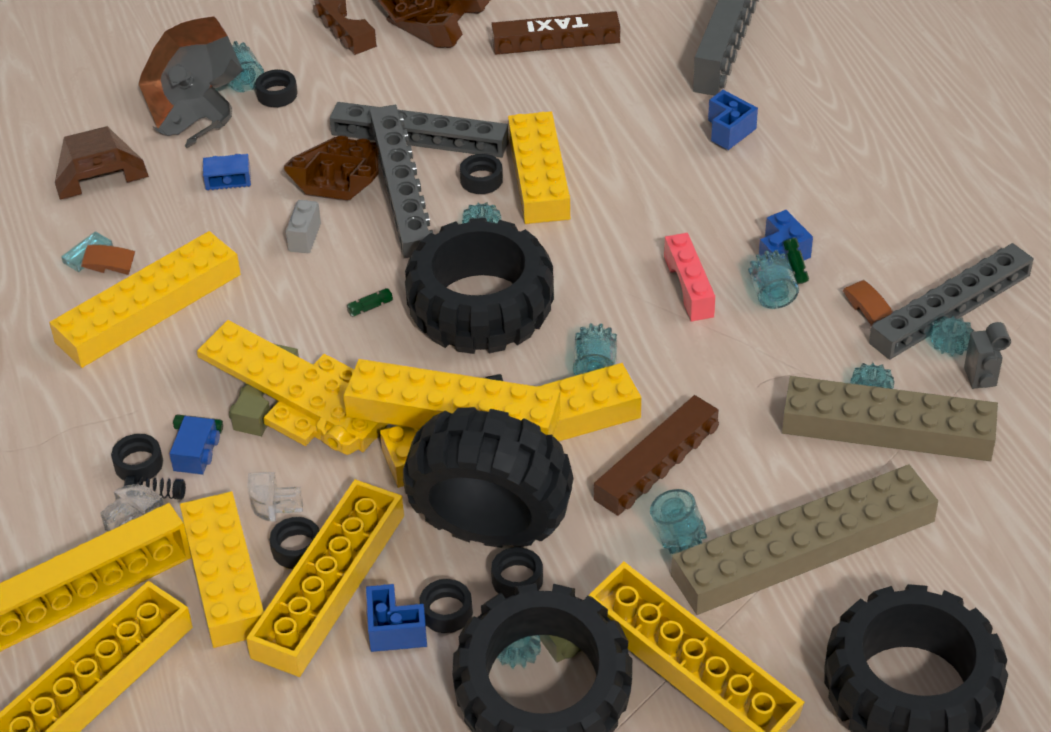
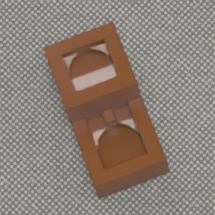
[81,245,135,275]
[843,280,893,326]

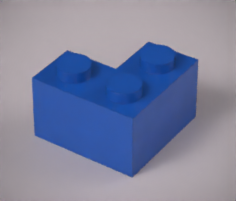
[708,90,758,150]
[758,210,813,274]
[366,584,427,652]

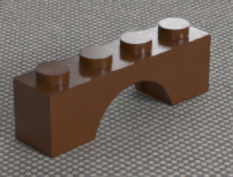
[313,0,377,55]

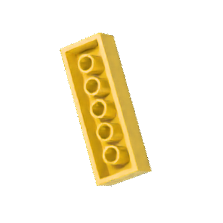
[508,111,571,224]
[180,491,264,648]

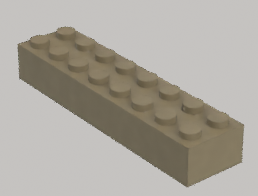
[782,376,998,462]

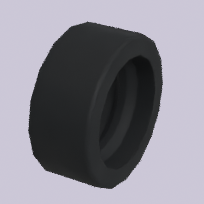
[255,69,298,107]
[460,154,503,194]
[111,434,163,483]
[269,517,320,569]
[491,547,543,598]
[419,579,473,633]

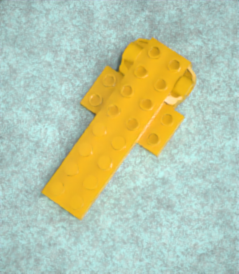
[197,320,388,455]

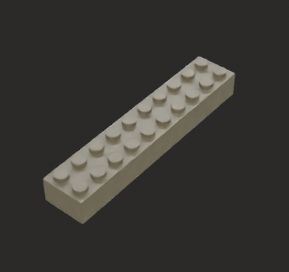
[671,464,938,615]

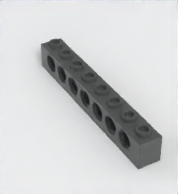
[330,102,509,158]
[370,104,433,258]
[869,243,1034,360]

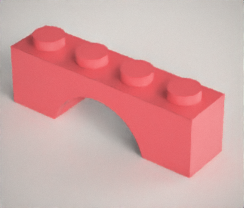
[664,232,715,322]

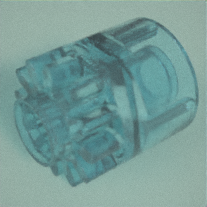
[229,41,264,92]
[748,250,799,309]
[573,323,617,376]
[650,489,707,554]

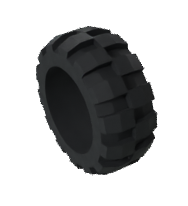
[405,218,554,354]
[403,407,574,548]
[452,583,632,732]
[824,584,1008,732]

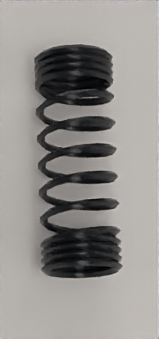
[124,475,186,500]

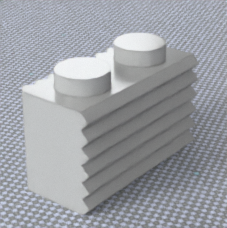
[285,200,321,253]

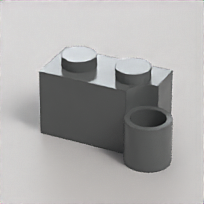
[964,322,1011,389]

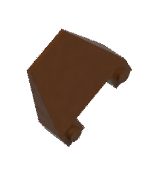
[386,0,491,48]

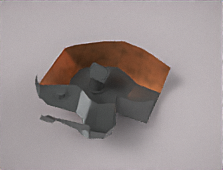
[139,16,243,148]

